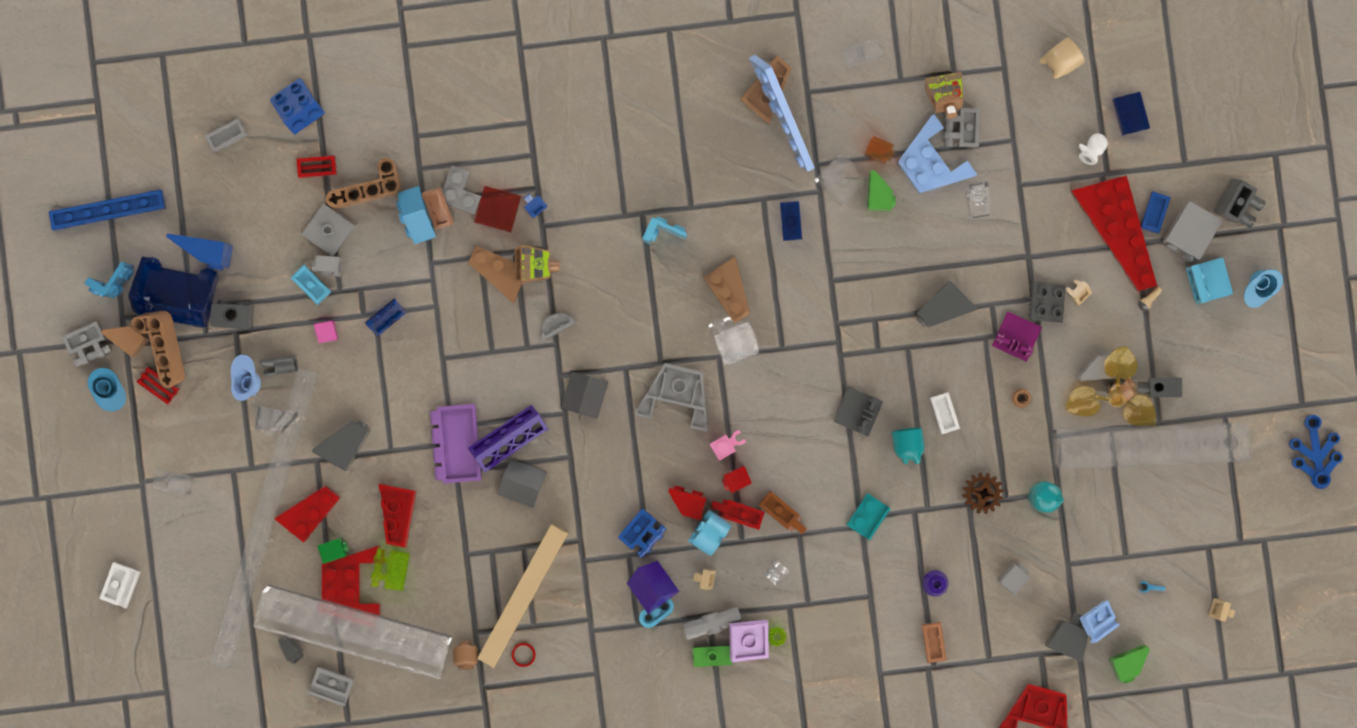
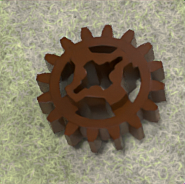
[962,472,1004,514]

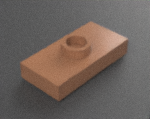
[421,187,454,229]
[921,622,947,663]

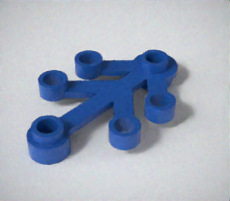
[1289,415,1343,489]

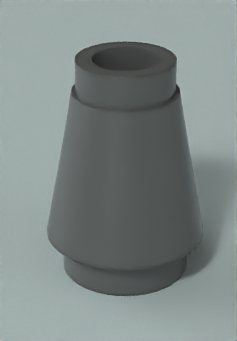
[278,634,304,664]

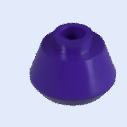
[922,570,949,597]

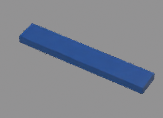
[48,189,166,231]

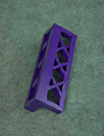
[468,405,548,472]

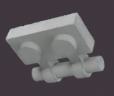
[944,108,980,148]
[62,321,112,367]

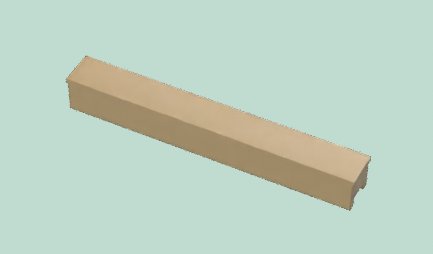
[477,524,569,669]

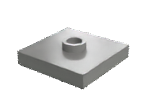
[301,204,355,256]

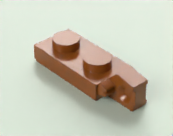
[758,490,807,535]

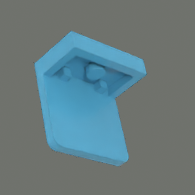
[84,261,134,299]

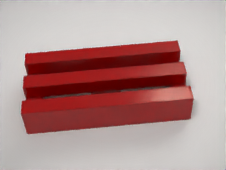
[296,155,337,178]
[137,367,180,405]

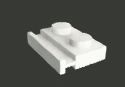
[99,562,141,608]

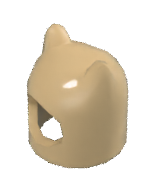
[1039,37,1085,79]

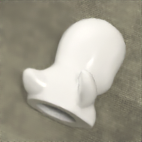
[1078,133,1108,165]

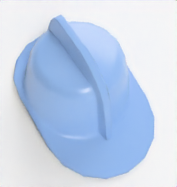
[231,355,261,401]

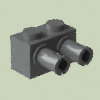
[1213,179,1266,228]

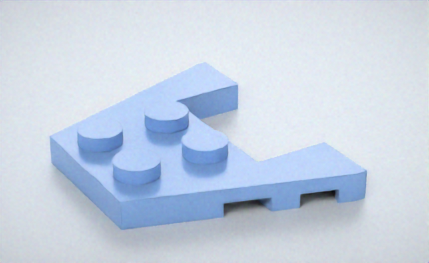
[897,114,977,194]

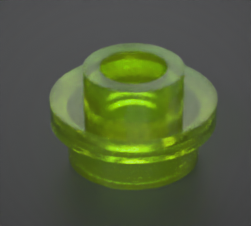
[768,627,787,646]

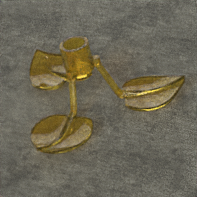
[1065,346,1156,426]

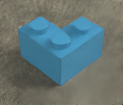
[396,186,436,244]

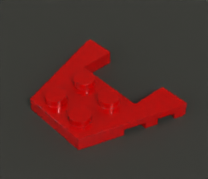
[321,546,380,621]
[998,683,1068,728]

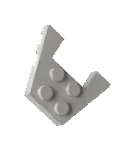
[634,363,708,432]

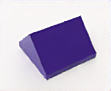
[627,561,680,614]

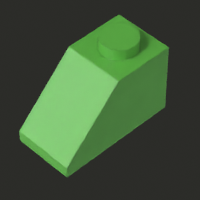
[867,170,896,212]
[1109,644,1150,683]

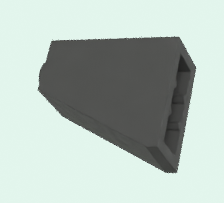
[915,281,977,327]
[311,420,371,471]

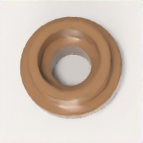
[1011,389,1031,408]

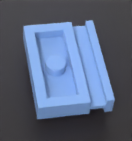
[1080,600,1120,643]

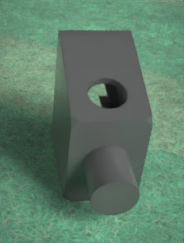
[1137,378,1182,397]
[1045,612,1088,662]

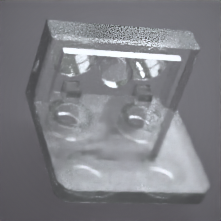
[709,316,760,365]

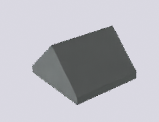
[561,372,608,419]
[497,459,547,508]

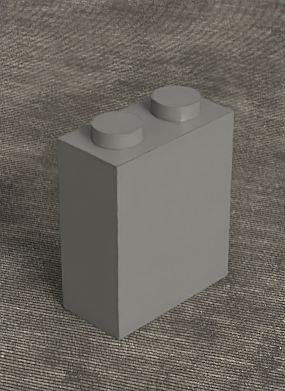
[1162,201,1223,262]

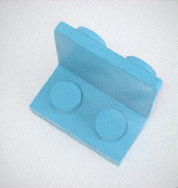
[642,216,687,245]
[1185,258,1233,304]

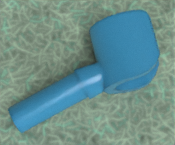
[1139,581,1165,593]

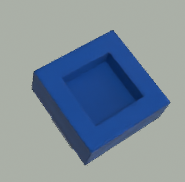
[524,193,548,219]

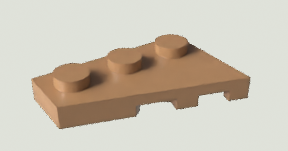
[739,55,791,124]
[468,246,523,303]
[703,257,750,324]

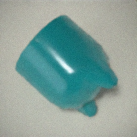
[891,427,925,464]
[1028,481,1064,513]

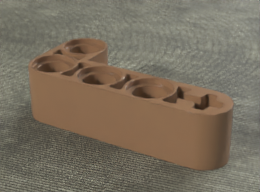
[326,158,402,209]
[131,311,185,388]

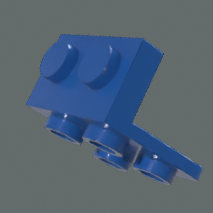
[270,79,325,135]

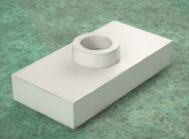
[930,392,960,434]

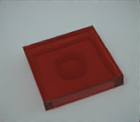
[474,186,522,233]

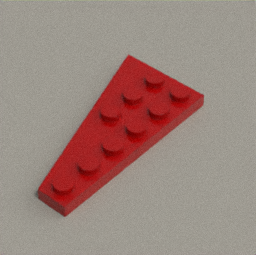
[1070,175,1157,291]

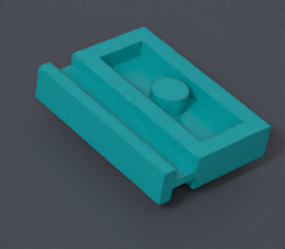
[846,493,891,540]

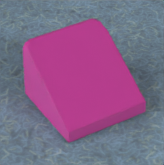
[314,321,338,343]

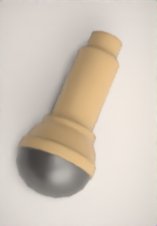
[1138,286,1162,311]

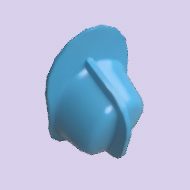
[1244,269,1283,308]
[87,368,126,412]

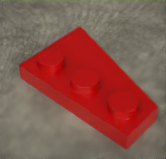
[378,484,417,548]
[274,486,341,543]

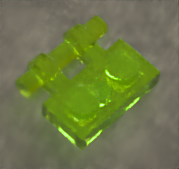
[370,548,410,591]

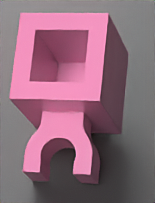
[710,430,746,461]

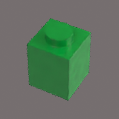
[317,537,349,564]

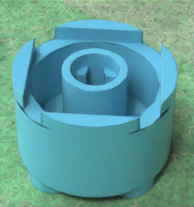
[688,509,731,556]

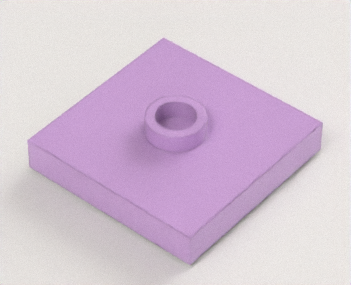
[729,620,769,662]

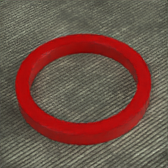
[512,643,536,667]

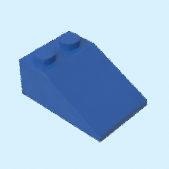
[166,233,233,271]

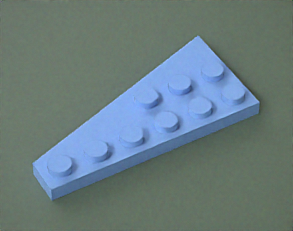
[749,55,814,171]

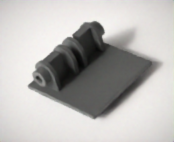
[1028,281,1066,323]
[833,387,883,437]

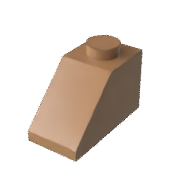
[101,326,150,357]

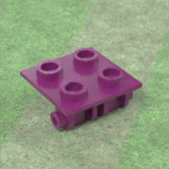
[992,311,1042,362]

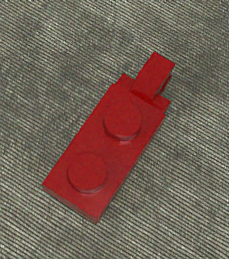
[710,499,765,530]

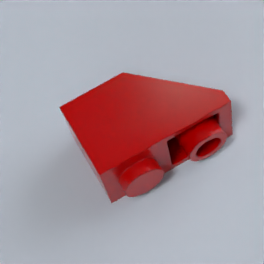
[721,465,752,494]
[668,485,706,520]

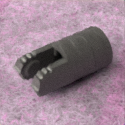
[260,355,298,376]

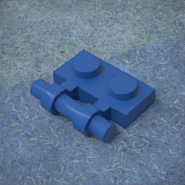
[617,508,667,558]

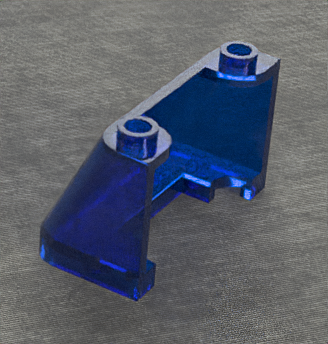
[128,256,218,328]

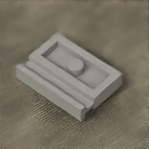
[308,666,355,706]

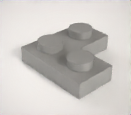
[442,166,482,215]

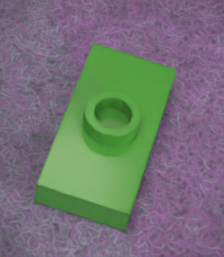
[693,645,732,667]

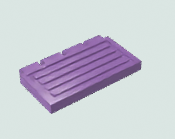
[430,404,482,484]

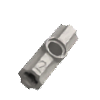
[683,607,742,640]

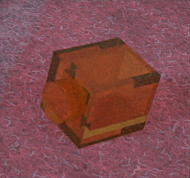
[864,136,895,164]

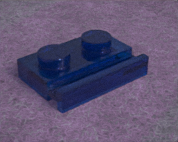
[1112,92,1150,136]

